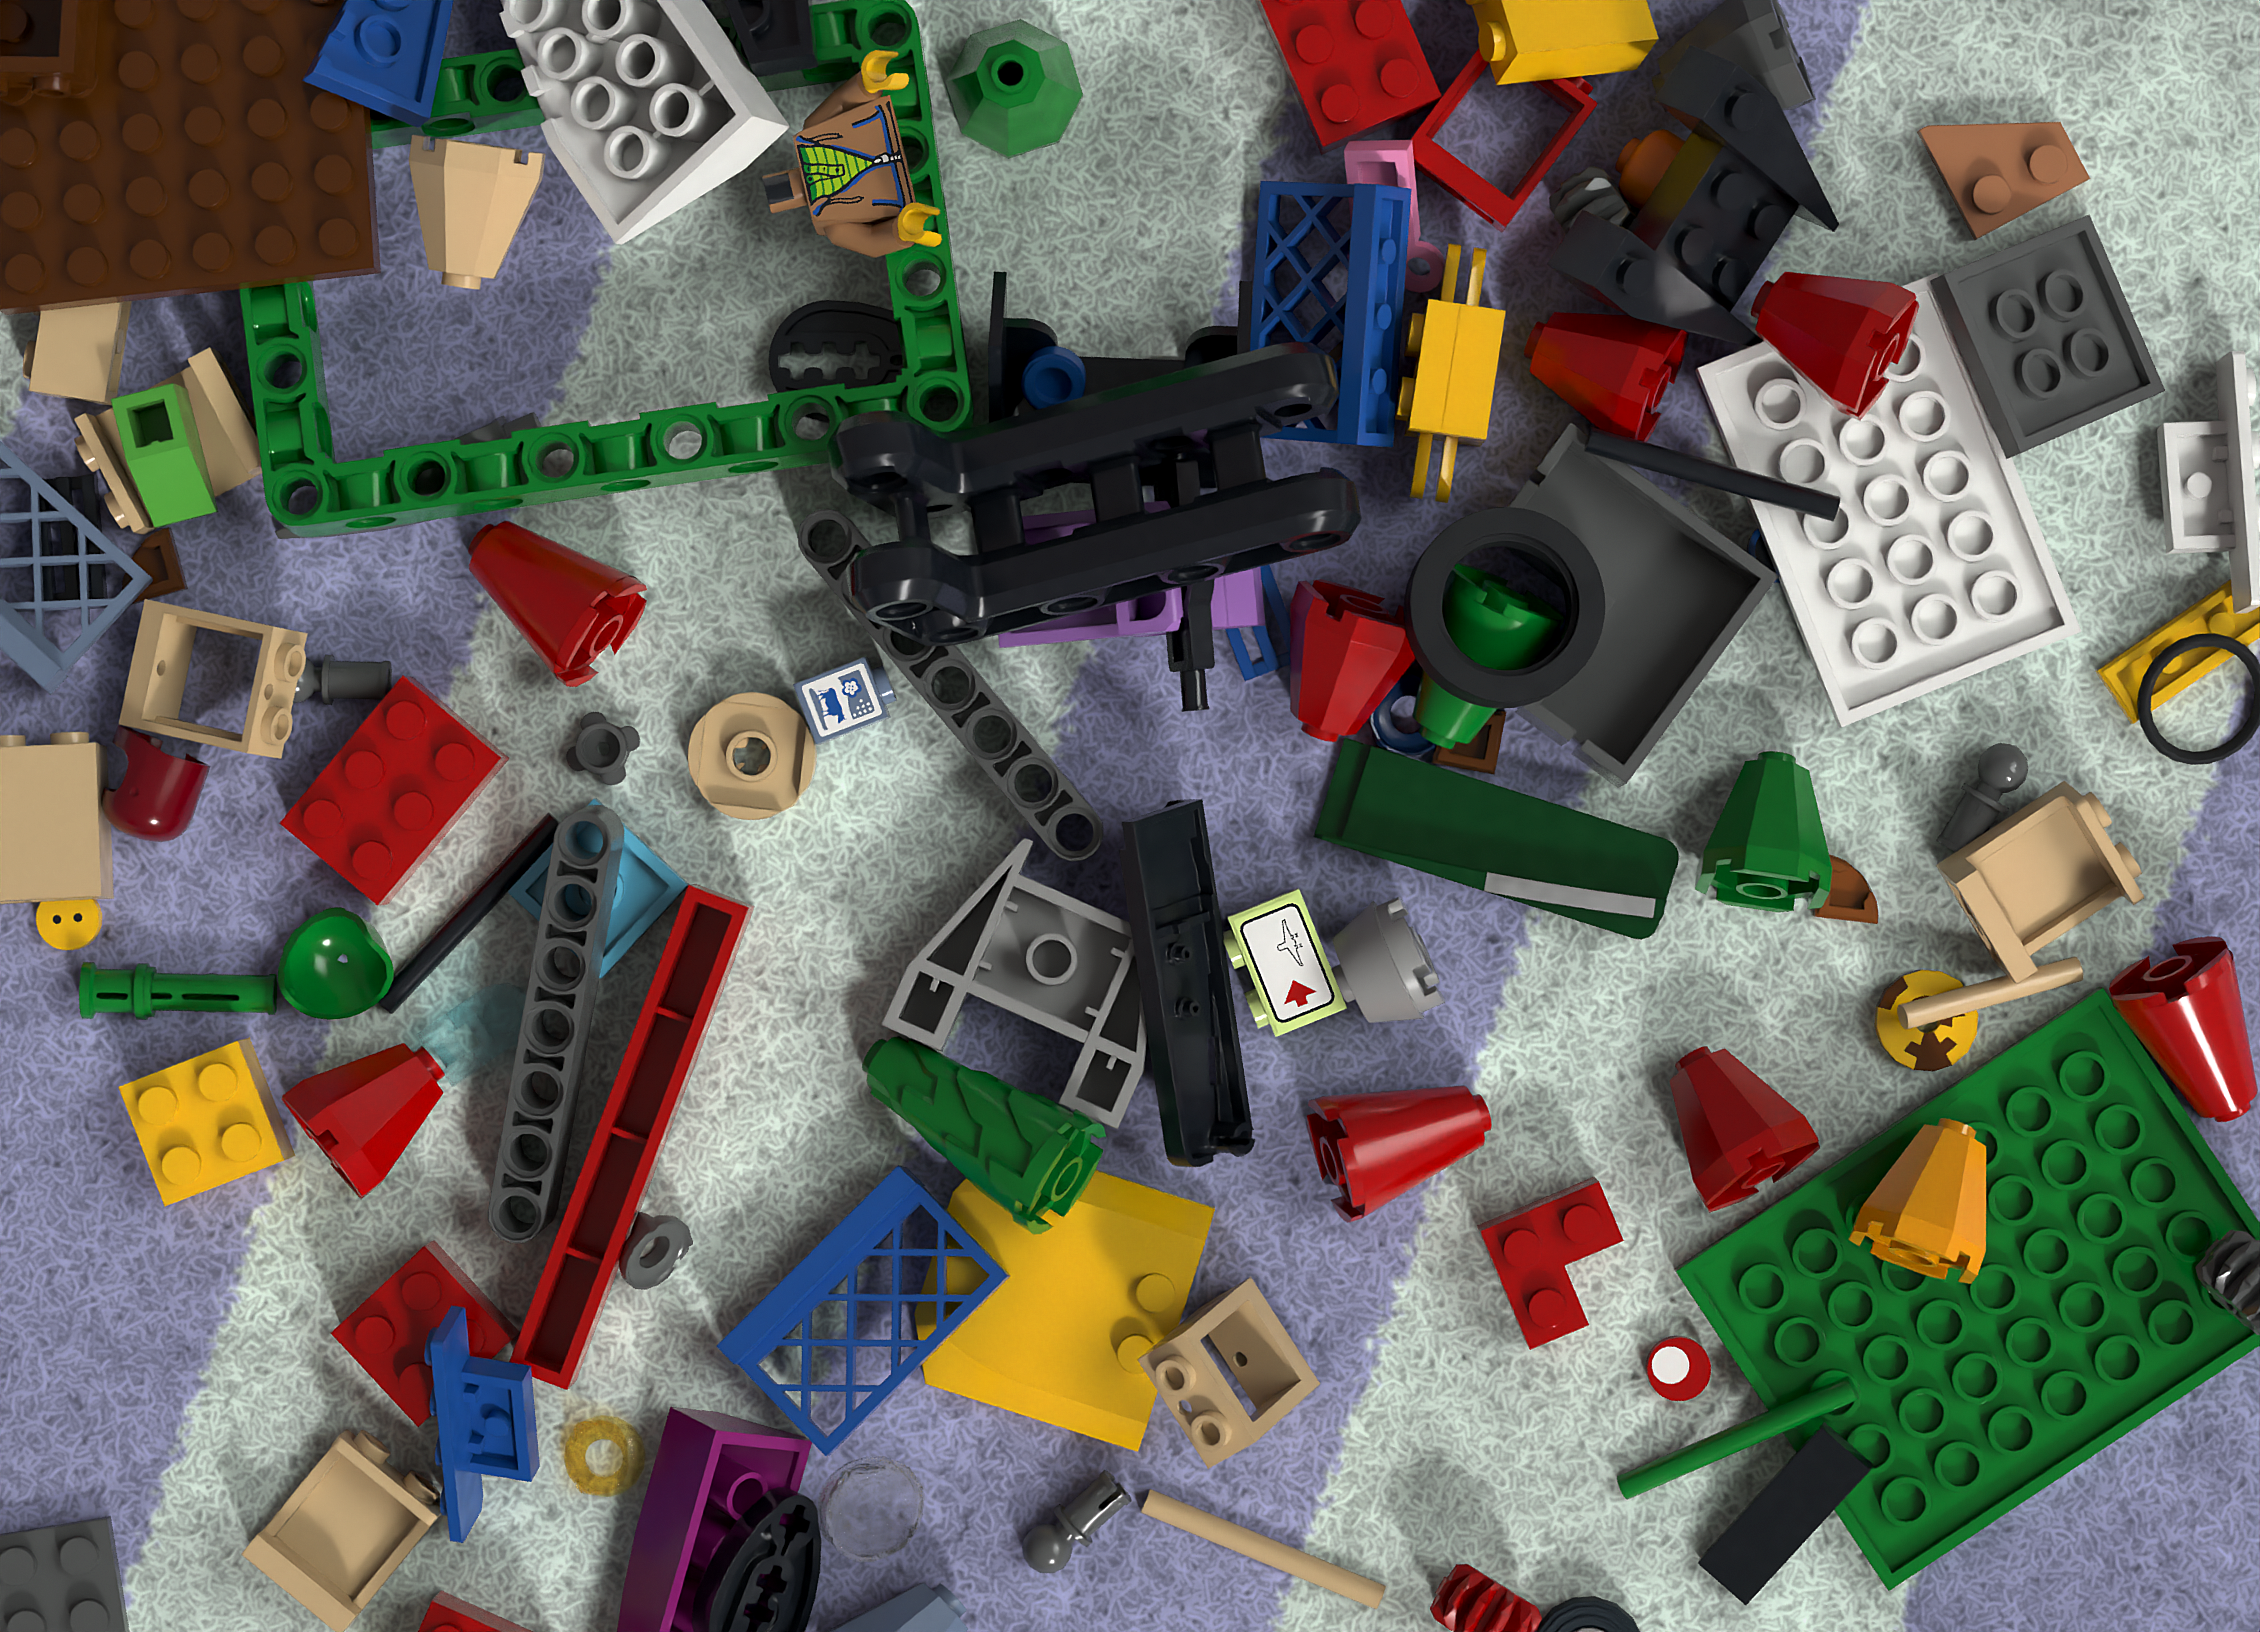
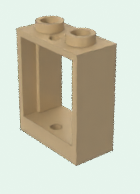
[119,599,308,759]
[1137,1277,1320,1469]

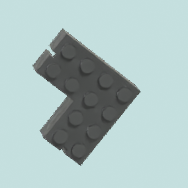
[1505,423,1778,788]

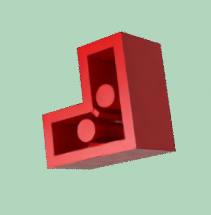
[1477,1177,1624,1350]

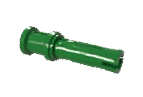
[79,962,277,1020]

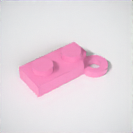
[1344,140,1445,293]

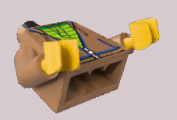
[762,50,942,258]

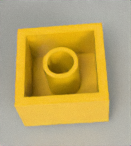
[118,1037,296,1207]

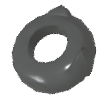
[619,1211,693,1290]

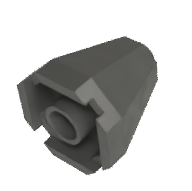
[1651,0,1816,112]

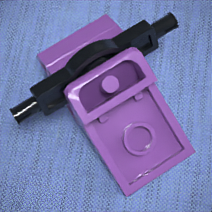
[998,452,1265,712]

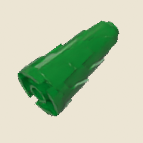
[862,1036,1106,1235]

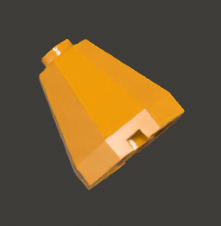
[1849,1118,1986,1284]

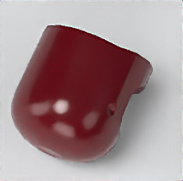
[101,725,211,842]

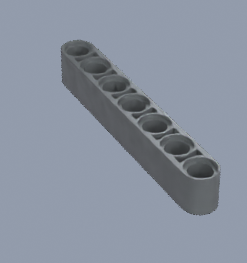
[797,509,1104,861]
[488,805,624,1243]

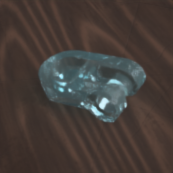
[416,983,526,1087]

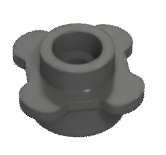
[566,712,640,785]

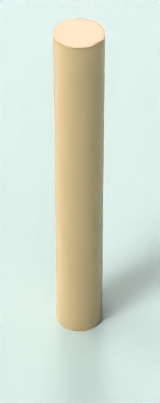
[1897,957,2083,1029]

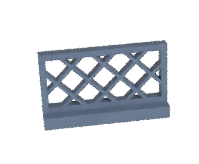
[0,441,153,695]

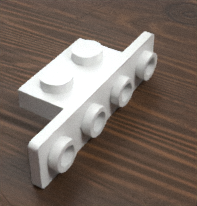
[2157,351,2260,614]

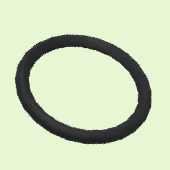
[2137,633,2260,765]

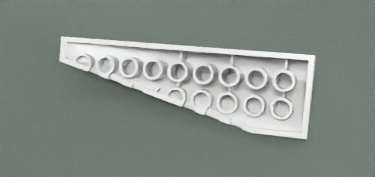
[499,0,790,245]

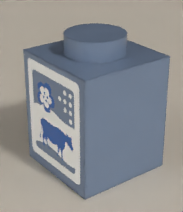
[793,657,897,745]

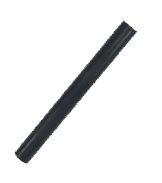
[1584,427,1840,522]
[378,812,560,1014]

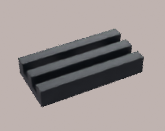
[40,474,108,601]

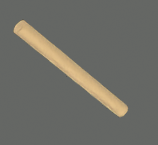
[1141,1489,1386,1609]

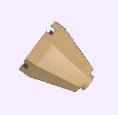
[409,135,546,290]

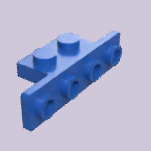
[424,1306,540,1543]

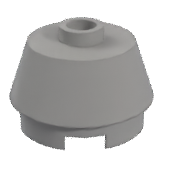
[1332,897,1445,1023]

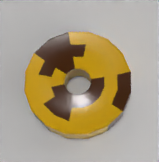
[1874,969,1978,1071]

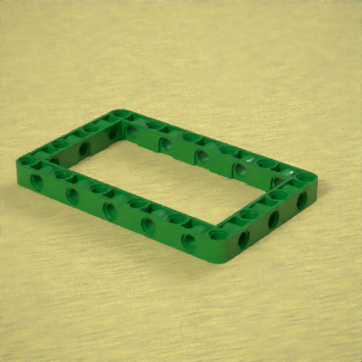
[239,0,974,537]

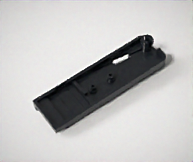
[1119,799,1255,1167]

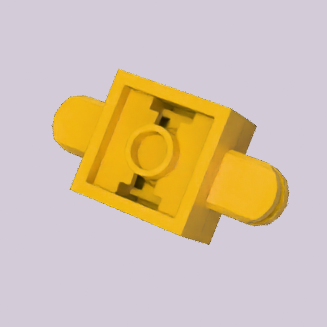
[1395,243,1506,503]

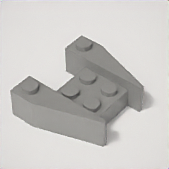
[881,838,1147,1129]

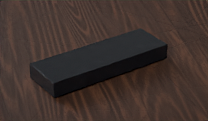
[1698,1422,1873,1605]

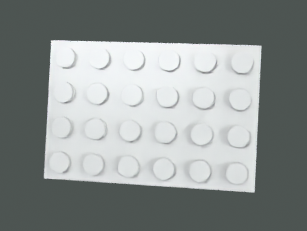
[1695,273,2082,728]

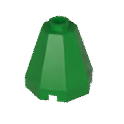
[945,19,1083,159]
[1695,751,1832,913]

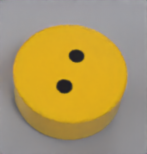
[36,899,102,950]

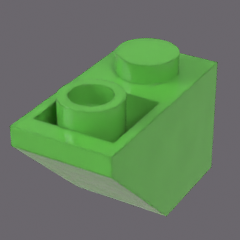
[111,383,218,528]

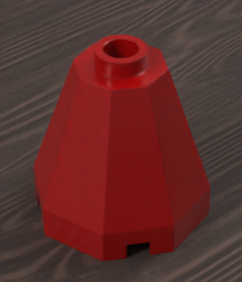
[1751,272,1919,421]
[1524,312,1689,442]
[1290,579,1416,742]
[281,1043,445,1199]
[1669,1046,1820,1213]

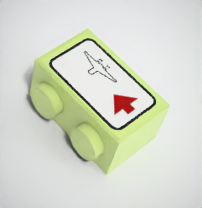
[1223,888,1347,1037]

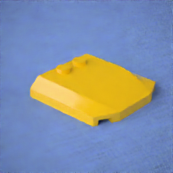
[914,1170,1215,1452]

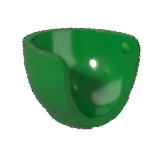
[278,907,394,1020]

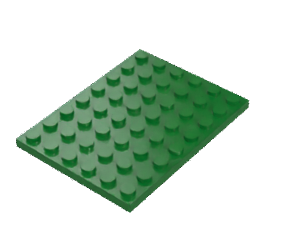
[1674,987,2260,1591]

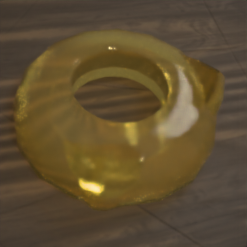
[563,1415,646,1497]

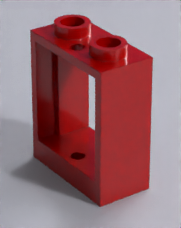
[1410,48,1598,233]

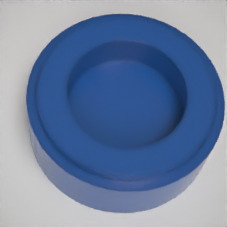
[1021,346,1086,409]

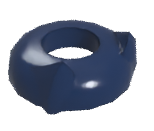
[1369,674,1436,756]

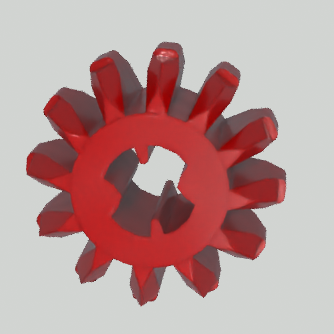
[1430,1564,1542,1632]

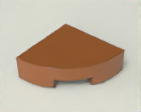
[1813,855,1878,924]

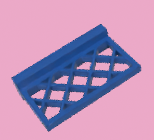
[1250,181,1412,447]
[717,1165,1010,1457]

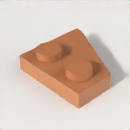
[1917,122,2090,240]

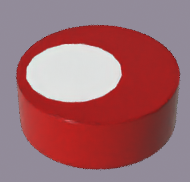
[1646,1336,1711,1401]

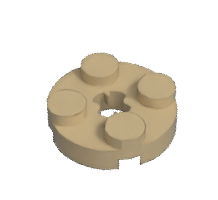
[688,692,817,820]

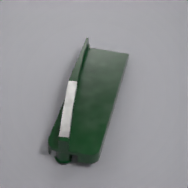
[1313,738,1679,940]

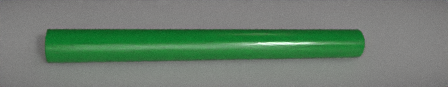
[1617,1376,1859,1500]

